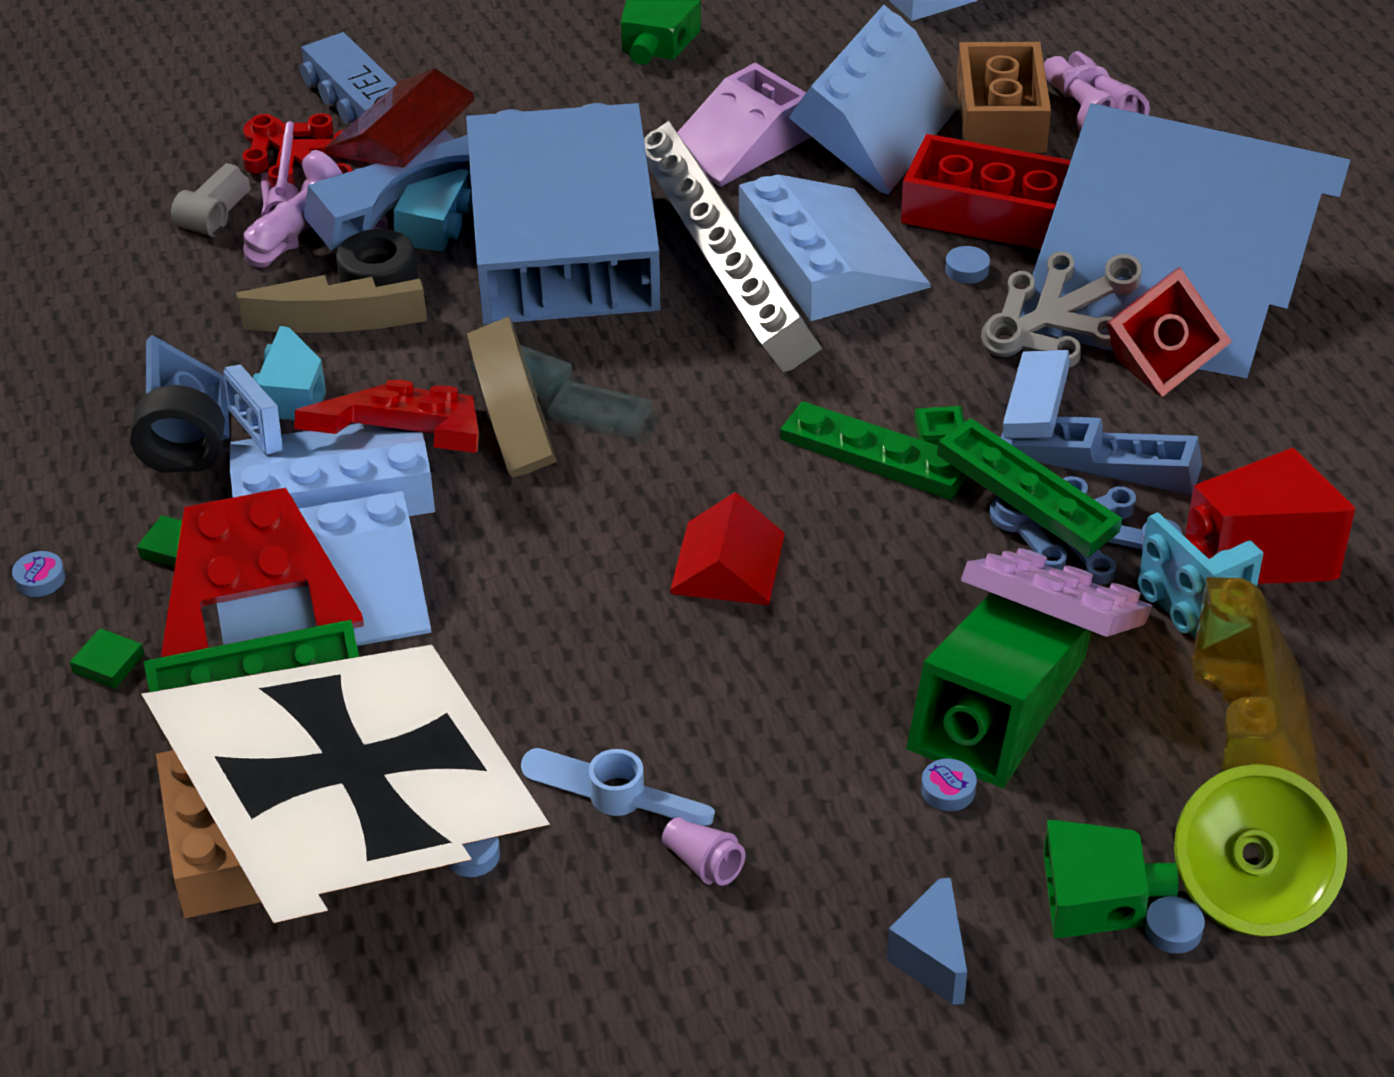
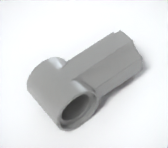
[171,163,251,237]

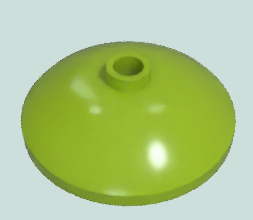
[1174,764,1347,937]

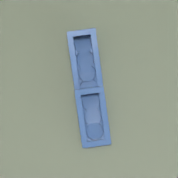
[1000,417,1202,496]

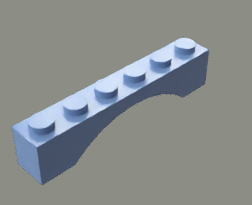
[304,135,471,250]

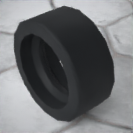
[130,385,225,473]

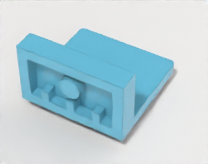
[1138,512,1263,645]

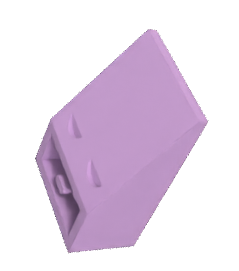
[677,63,811,187]

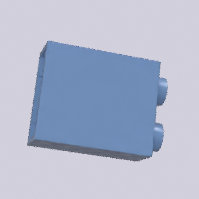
[466,103,660,324]

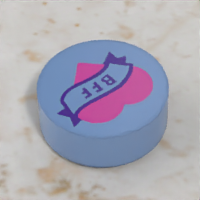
[12,551,66,597]
[921,759,977,811]

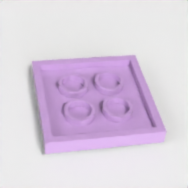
[961,548,1153,637]

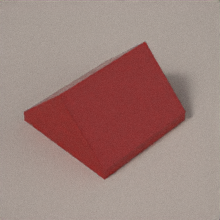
[1106,267,1232,397]
[670,492,785,605]

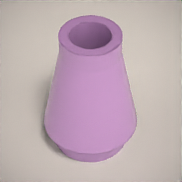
[662,817,745,886]

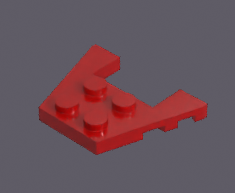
[294,380,479,453]
[161,487,364,657]

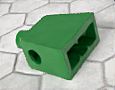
[621,0,701,65]
[1043,820,1179,938]

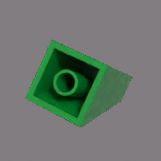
[906,593,1091,789]

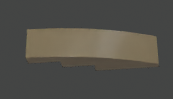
[236,275,427,333]
[467,316,557,477]

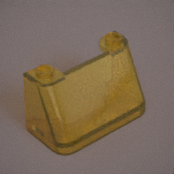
[1191,577,1322,792]

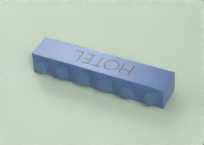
[300,32,455,161]

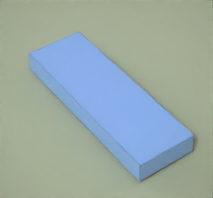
[1003,350,1070,439]
[223,364,283,454]

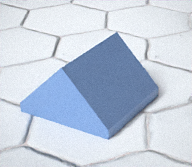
[146,335,230,443]

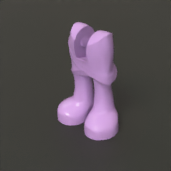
[1044,51,1150,132]
[243,150,343,268]

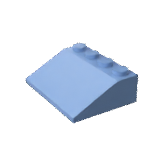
[788,5,959,194]
[739,174,931,321]
[230,423,435,516]
[217,491,431,646]

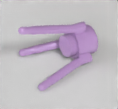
[261,121,299,216]

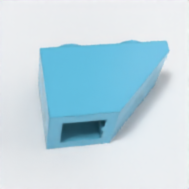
[393,169,473,252]
[253,326,326,420]

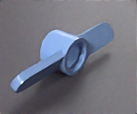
[521,748,715,826]

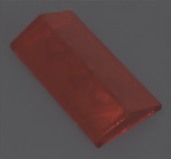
[325,68,474,168]

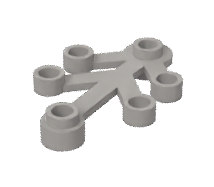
[981,251,1142,367]

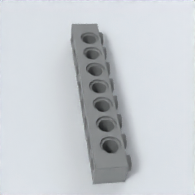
[644,121,822,372]

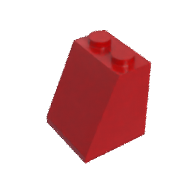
[1185,447,1356,584]

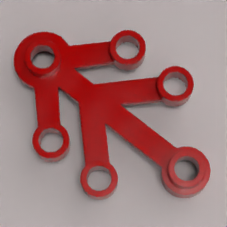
[242,113,360,188]

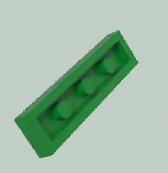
[780,401,968,500]
[937,418,1123,557]
[144,620,359,693]

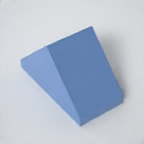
[887,878,967,1005]

